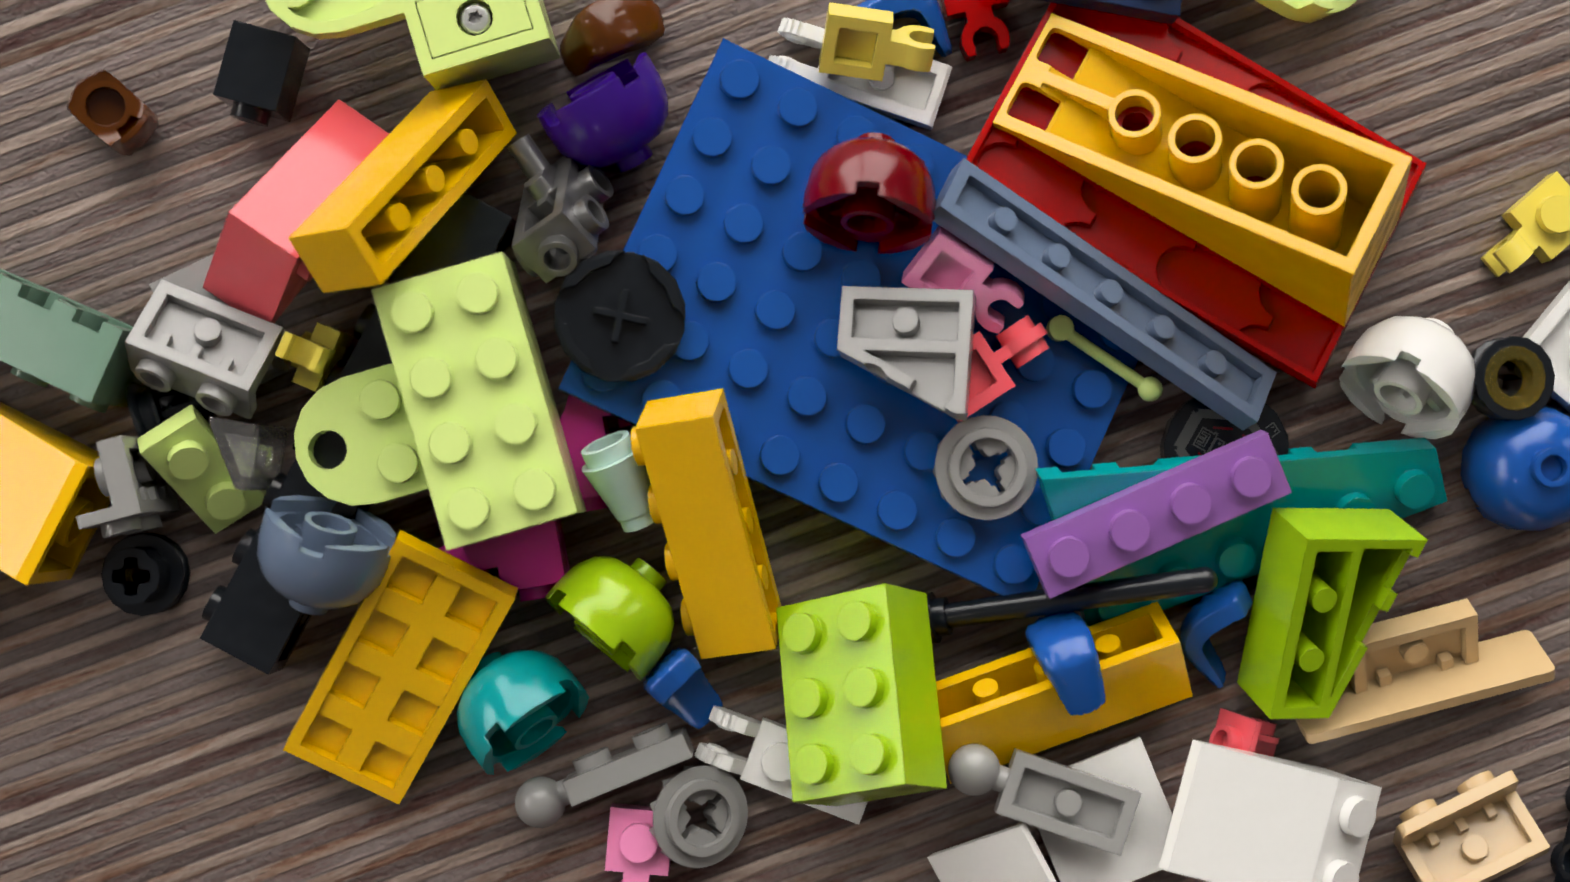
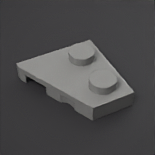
[837,286,976,421]

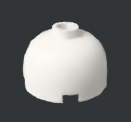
[1339,316,1476,439]

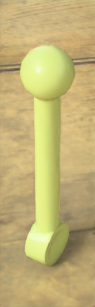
[1046,315,1163,402]

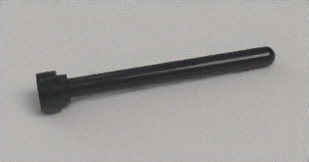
[927,567,1218,644]

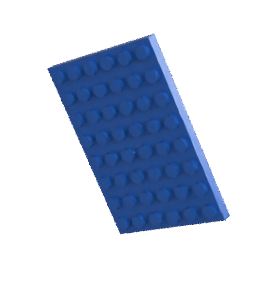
[558,38,1138,596]

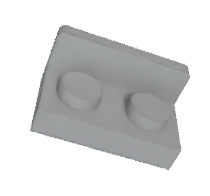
[125,279,284,419]
[76,435,180,538]

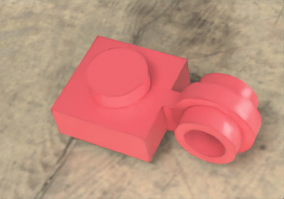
[957,315,1050,423]

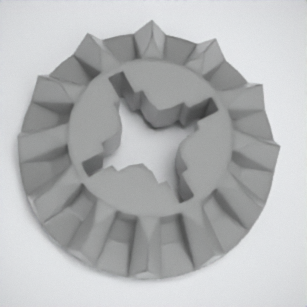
[932,415,1038,520]
[649,764,748,868]

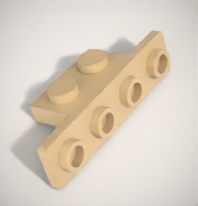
[1295,598,1555,744]

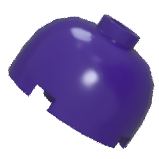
[537,52,668,172]

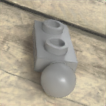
[515,722,695,828]
[948,743,1142,856]

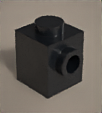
[213,20,310,127]

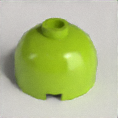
[545,556,674,681]

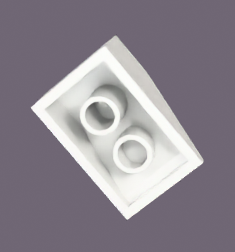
[1158,739,1382,882]

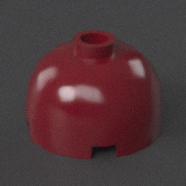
[802,132,936,254]

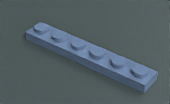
[934,158,1277,430]

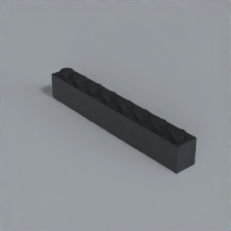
[200,192,516,675]

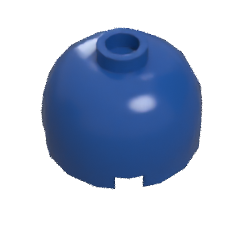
[1460,407,1570,531]

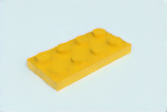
[283,530,518,805]

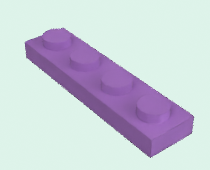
[1020,429,1292,599]

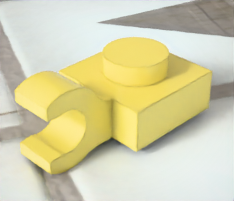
[819,2,935,81]
[1480,171,1570,277]
[275,322,353,392]

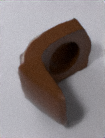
[560,0,665,76]
[67,69,159,156]

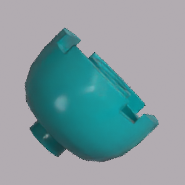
[457,650,589,775]

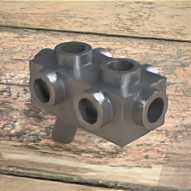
[507,134,614,284]

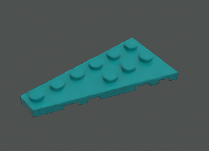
[1035,438,1447,627]

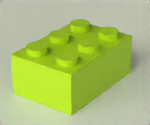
[776,583,947,806]

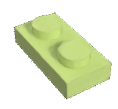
[137,404,266,534]

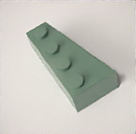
[0,268,142,413]

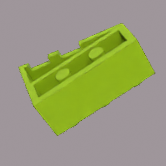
[1237,508,1428,719]

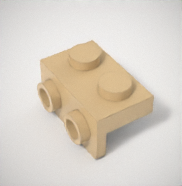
[1393,770,1550,882]

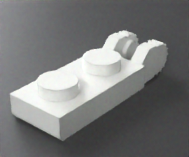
[768,18,952,130]
[694,705,868,825]

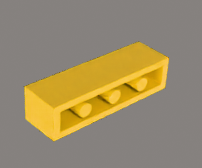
[288,79,517,293]
[631,388,782,659]
[936,601,1193,784]

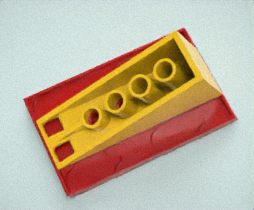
[966,3,1427,389]

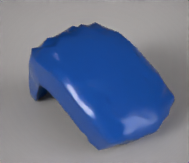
[857,0,952,57]
[1180,579,1253,689]
[1025,611,1105,715]
[643,648,723,729]

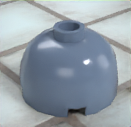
[257,495,396,615]

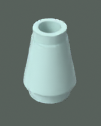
[581,430,654,533]

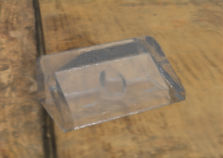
[209,417,288,490]

